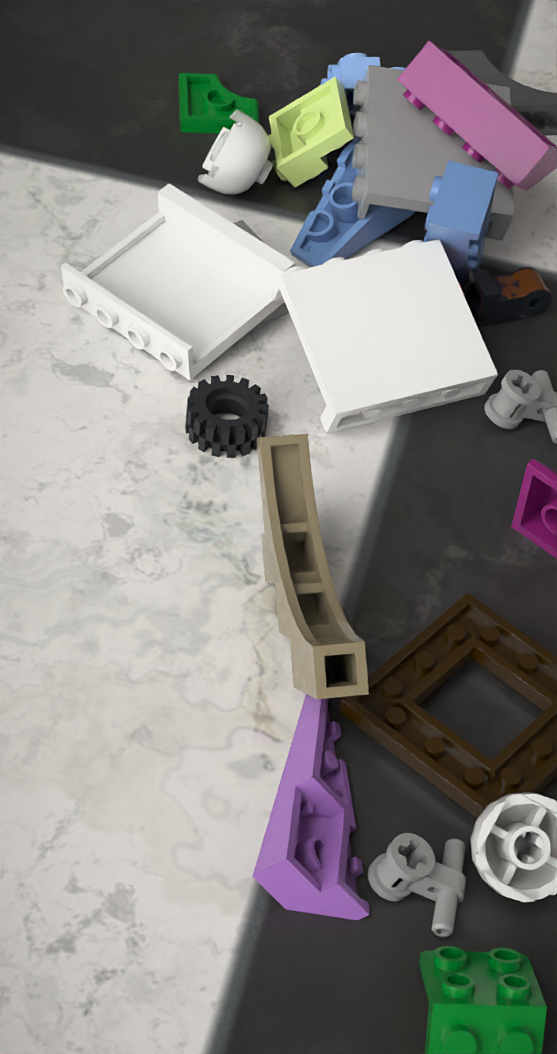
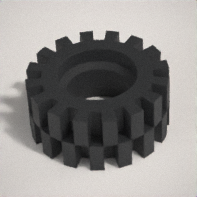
[185,375,269,458]

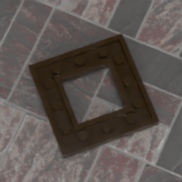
[339,593,557,818]

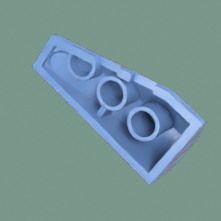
[290,137,415,267]

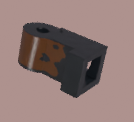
[465,267,552,327]

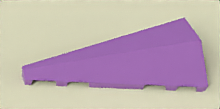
[252,694,369,920]

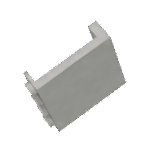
[352,65,514,240]

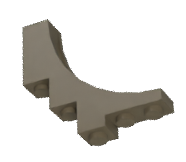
[257,434,369,699]

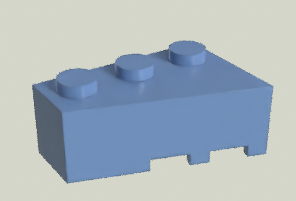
[423,160,498,286]

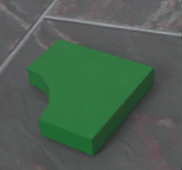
[178,73,260,134]

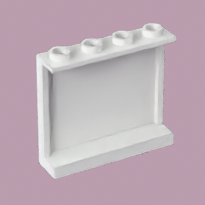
[61,184,295,380]
[271,239,498,434]

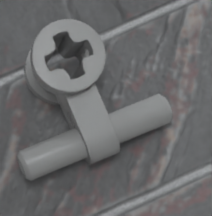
[484,370,557,444]
[368,833,466,937]

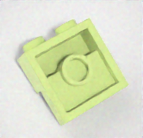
[269,77,354,187]

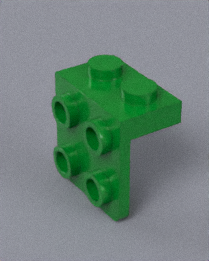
[419,946,547,1054]

